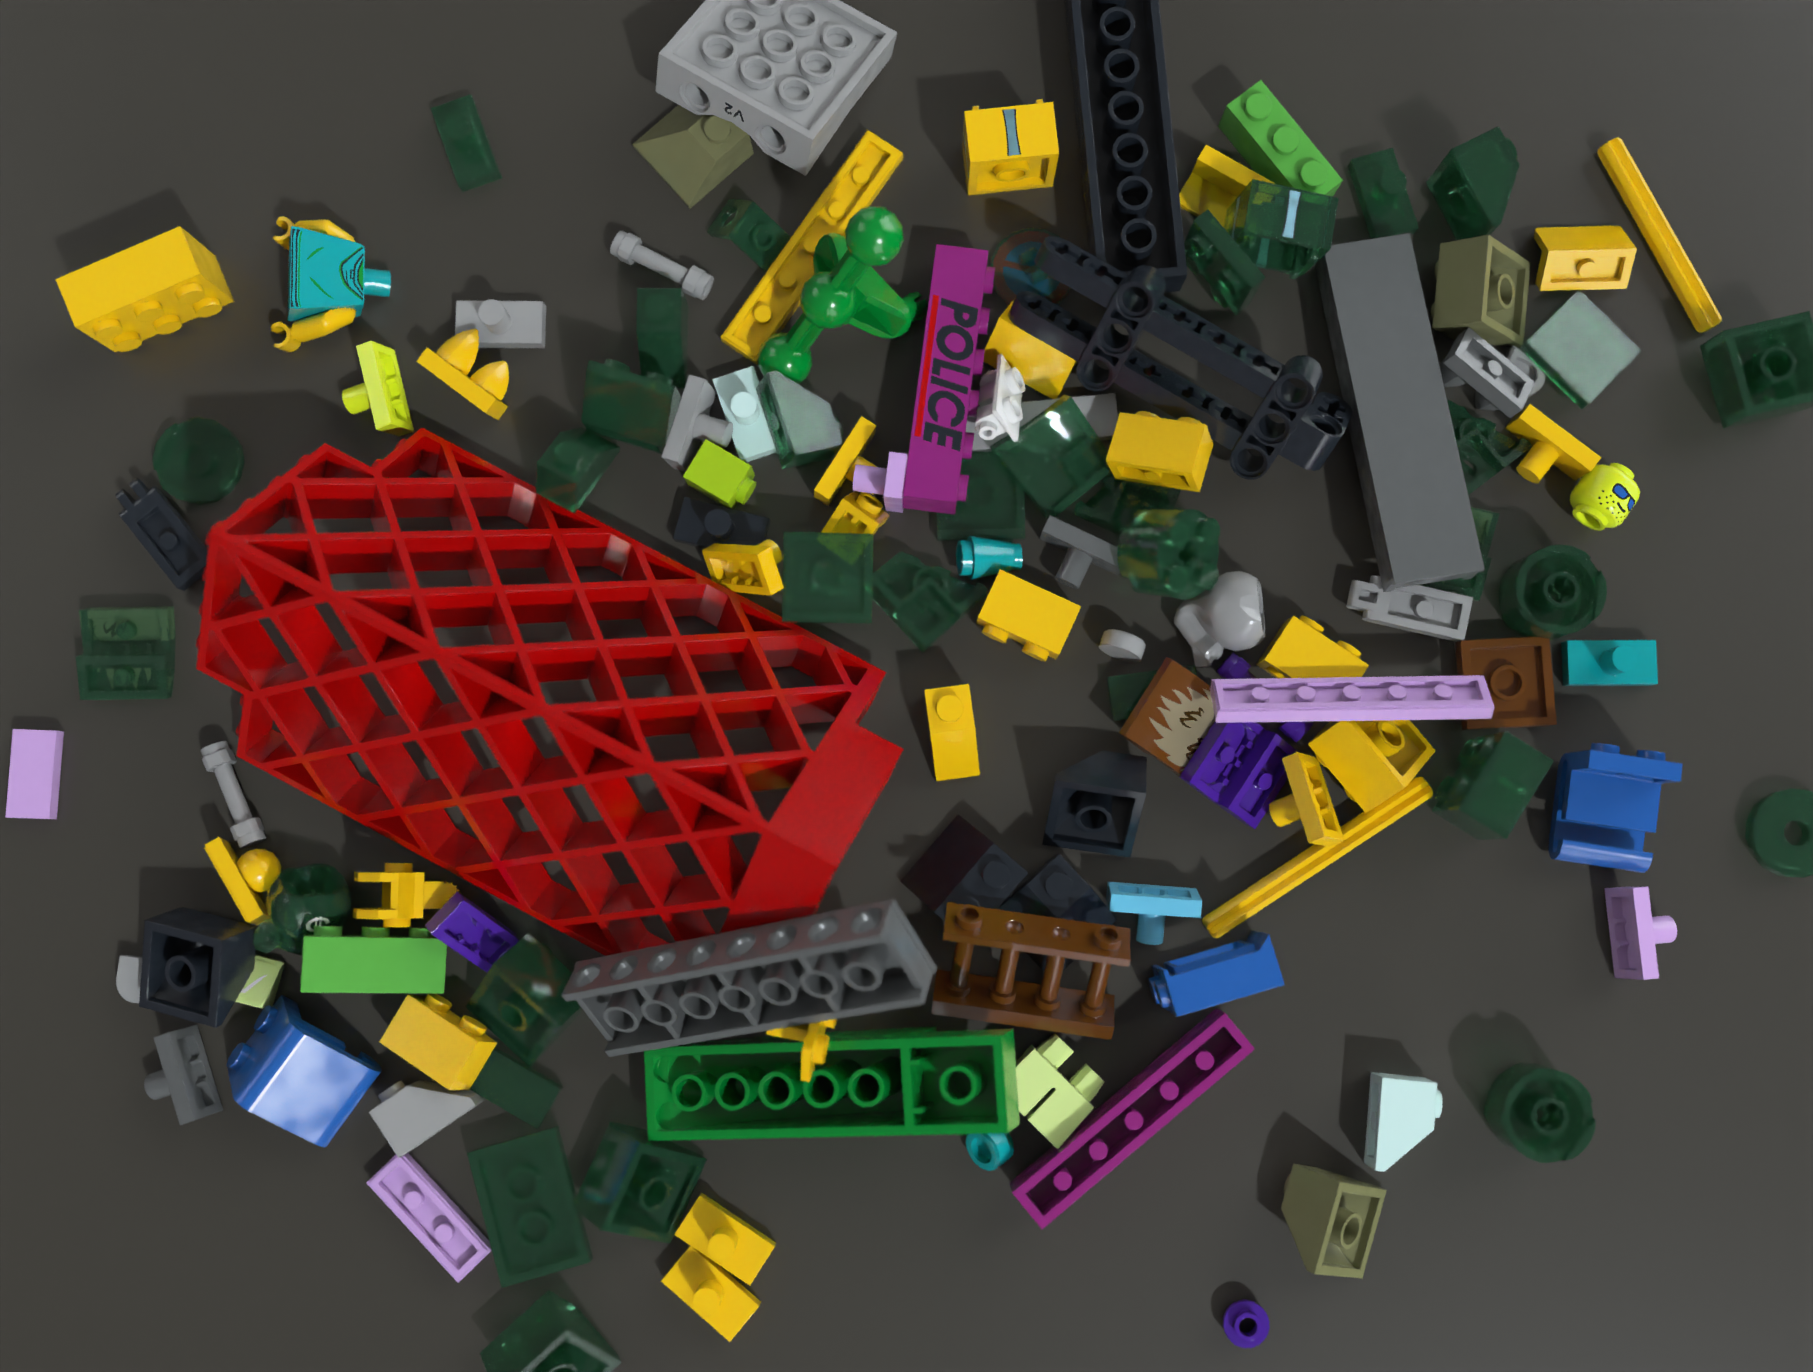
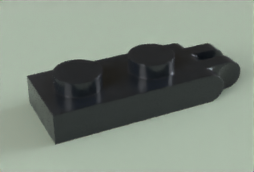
[115,478,208,591]

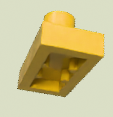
[1505,404,1602,483]
[814,416,877,506]
[702,539,784,596]
[1269,752,1345,847]
[674,1193,776,1286]
[661,1246,761,1342]

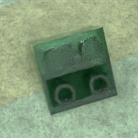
[581,359,681,454]

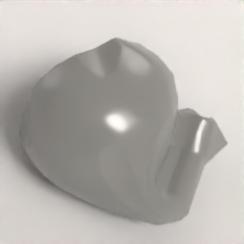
[1174,571,1266,668]

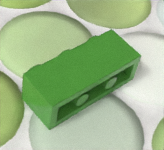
[1218,80,1343,225]
[300,926,447,994]

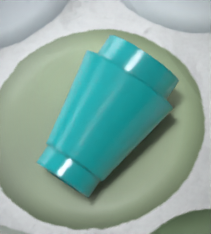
[956,536,1023,580]

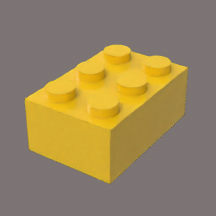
[55,226,234,352]

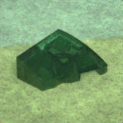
[1447,400,1533,495]
[864,551,989,653]

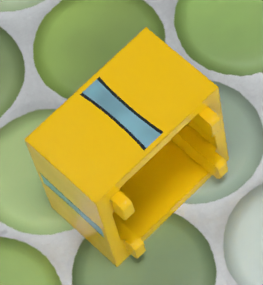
[962,99,1059,195]

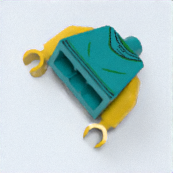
[271,216,391,352]

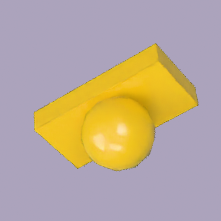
[204,837,281,925]

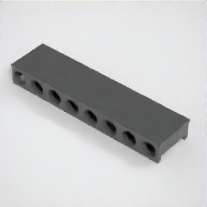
[1315,233,1485,592]
[561,899,937,1057]

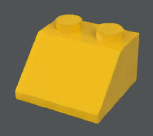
[1308,720,1436,813]

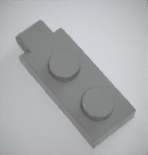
[1346,576,1473,642]

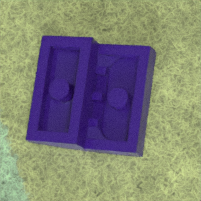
[1179,721,1298,829]

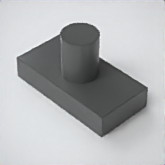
[1039,515,1130,589]
[144,1025,223,1125]

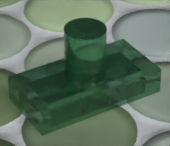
[431,94,503,192]
[1348,148,1419,239]

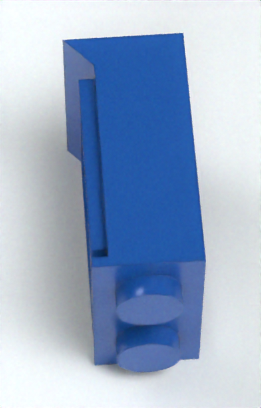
[1148,930,1285,1017]

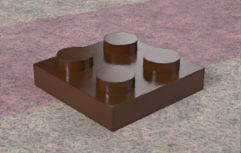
[1455,636,1557,730]

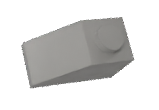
[369,1080,486,1158]

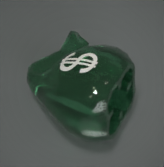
[253,864,352,956]

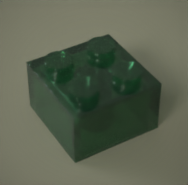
[1700,311,1813,429]
[1432,731,1554,840]

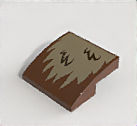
[1119,657,1215,776]

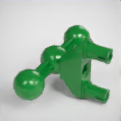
[757,206,928,387]

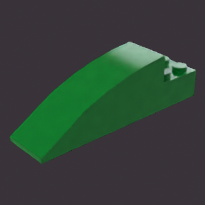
[644,1026,1020,1141]

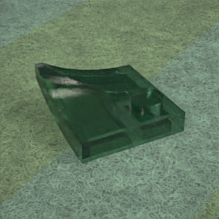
[990,395,1111,519]

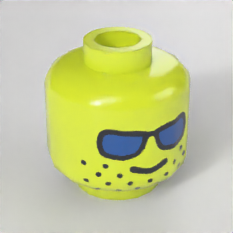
[1570,463,1640,531]

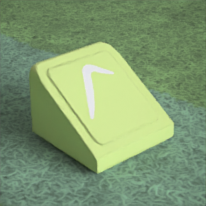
[235,954,285,1008]

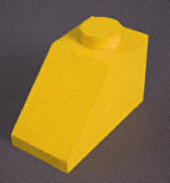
[924,684,980,782]

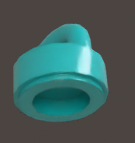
[966,1133,1014,1171]

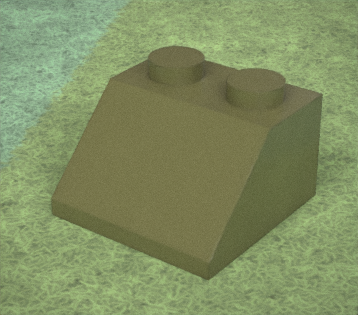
[1431,235,1531,347]

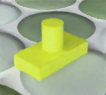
[342,341,414,436]

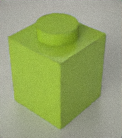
[683,439,756,509]

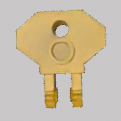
[353,863,459,927]

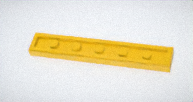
[720,130,903,365]

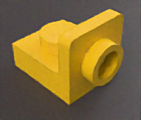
[816,491,890,566]

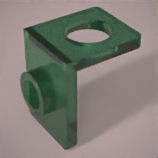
[707,199,791,271]

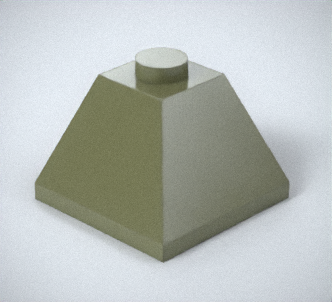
[633,105,754,208]
[1281,1164,1387,1279]

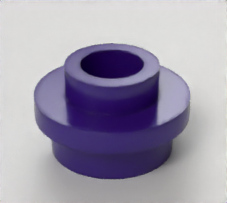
[1223,1300,1269,1348]

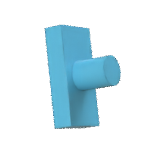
[1106,882,1202,945]

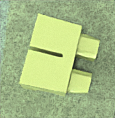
[1016,1033,1104,1149]

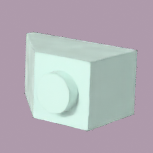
[1364,1072,1442,1172]

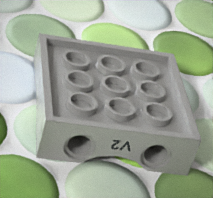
[655,0,897,176]

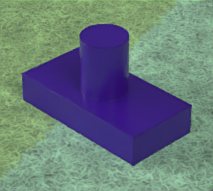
[425,891,523,976]

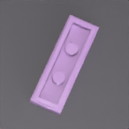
[366,1153,495,1283]

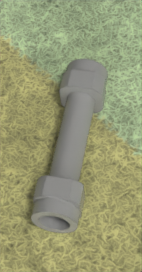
[610,230,714,300]
[200,741,266,849]

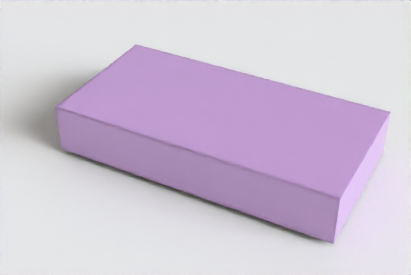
[5,729,64,819]

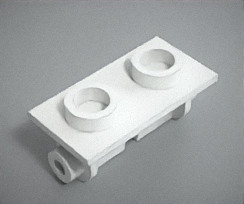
[975,354,1025,442]

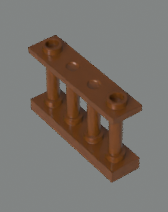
[931,902,1130,1040]

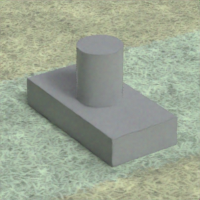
[455,299,546,348]
[662,375,733,472]

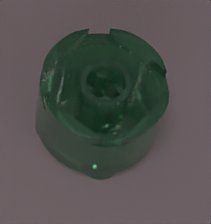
[1117,506,1220,600]
[1499,545,1607,640]
[1483,1062,1596,1163]

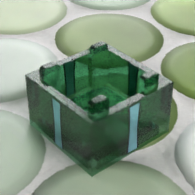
[1219,179,1339,280]

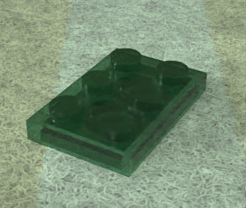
[467,1125,593,1288]

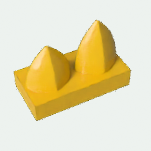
[417,328,509,420]

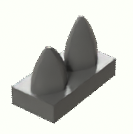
[1439,327,1535,418]

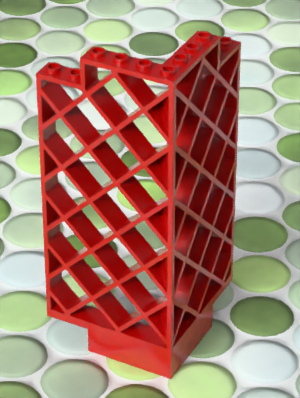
[196,428,904,956]

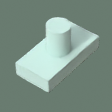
[712,366,782,462]

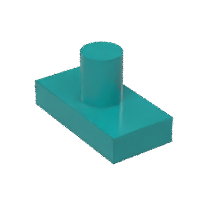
[1561,640,1658,686]

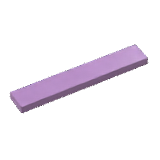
[1210,675,1494,723]

